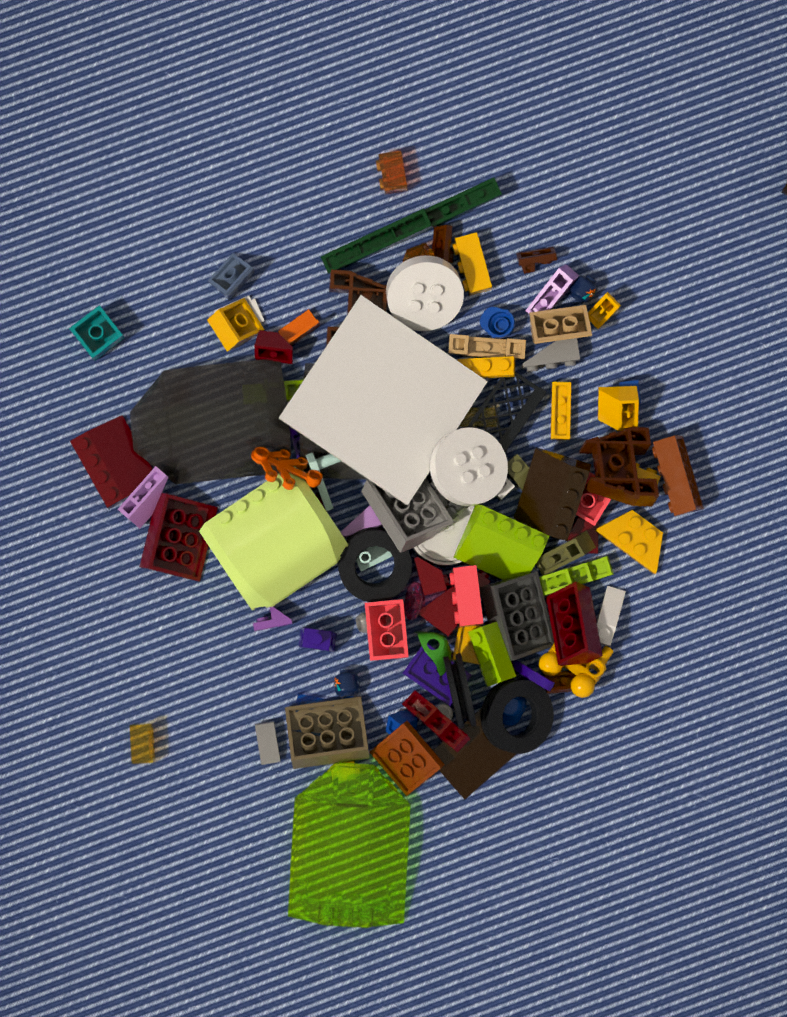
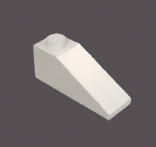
[596,586,626,646]

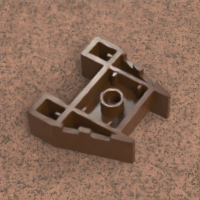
[326,270,387,346]
[579,427,659,507]

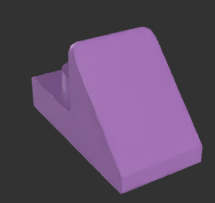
[253,607,293,631]

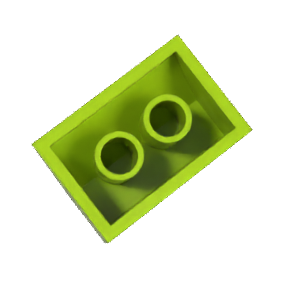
[468,622,516,687]

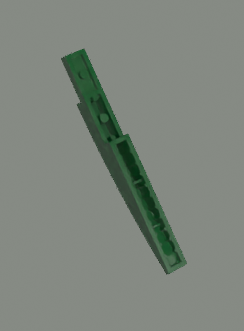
[320,177,502,274]

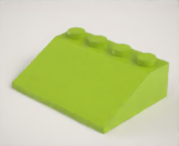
[453,505,549,580]

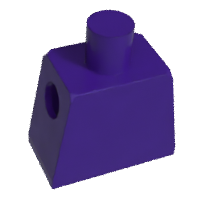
[298,628,337,652]

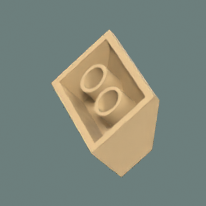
[529,305,592,344]

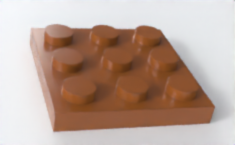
[370,720,445,796]

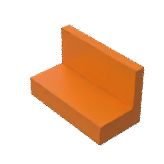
[278,309,320,346]

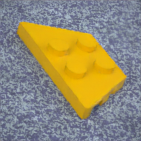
[595,510,663,574]

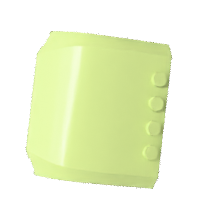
[199,467,348,610]

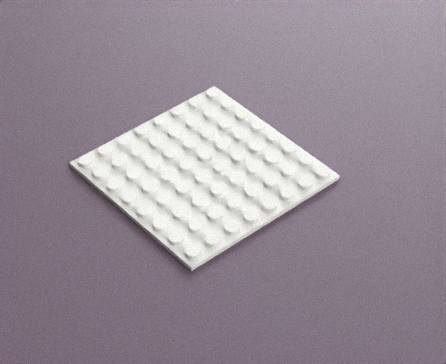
[279,295,488,505]

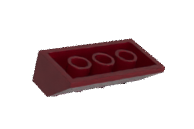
[546,582,603,666]

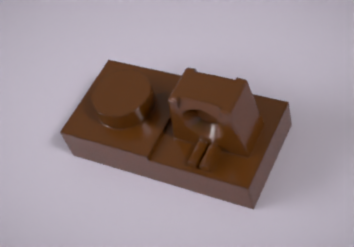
[431,225,454,263]
[516,247,557,274]
[543,671,576,694]

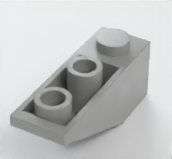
[522,338,580,372]

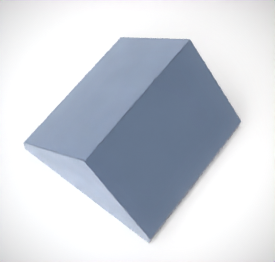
[208,253,255,301]

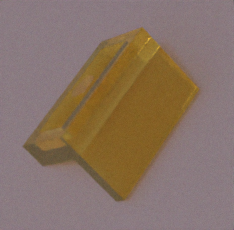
[130,724,155,764]

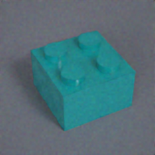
[69,305,125,361]

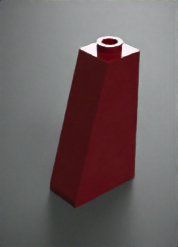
[418,570,490,637]

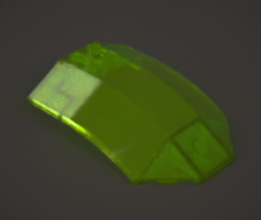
[288,762,411,928]

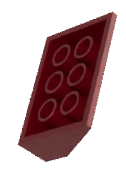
[70,415,153,509]
[139,493,218,582]

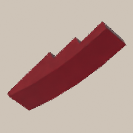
[402,690,470,753]

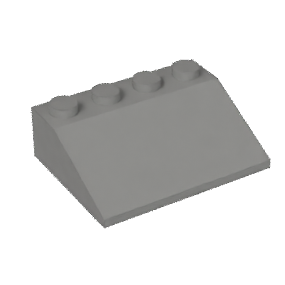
[361,478,454,553]

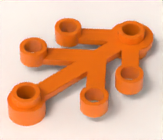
[251,447,323,490]

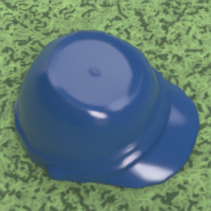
[480,307,515,338]
[503,697,527,726]

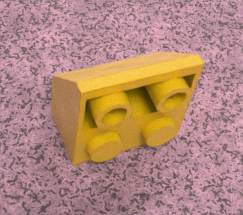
[598,386,639,431]

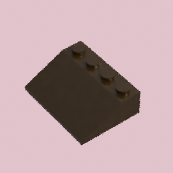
[514,447,591,541]
[433,708,516,800]

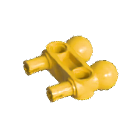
[539,644,614,698]

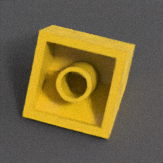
[207,298,265,352]

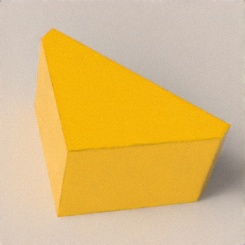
[588,292,621,329]

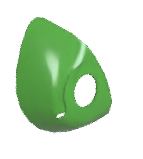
[414,631,452,676]

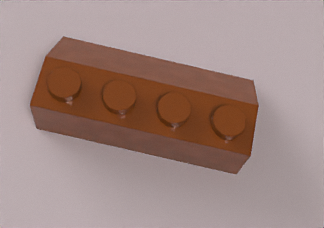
[652,435,704,516]

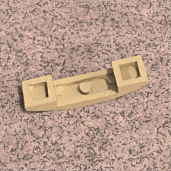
[448,334,526,359]

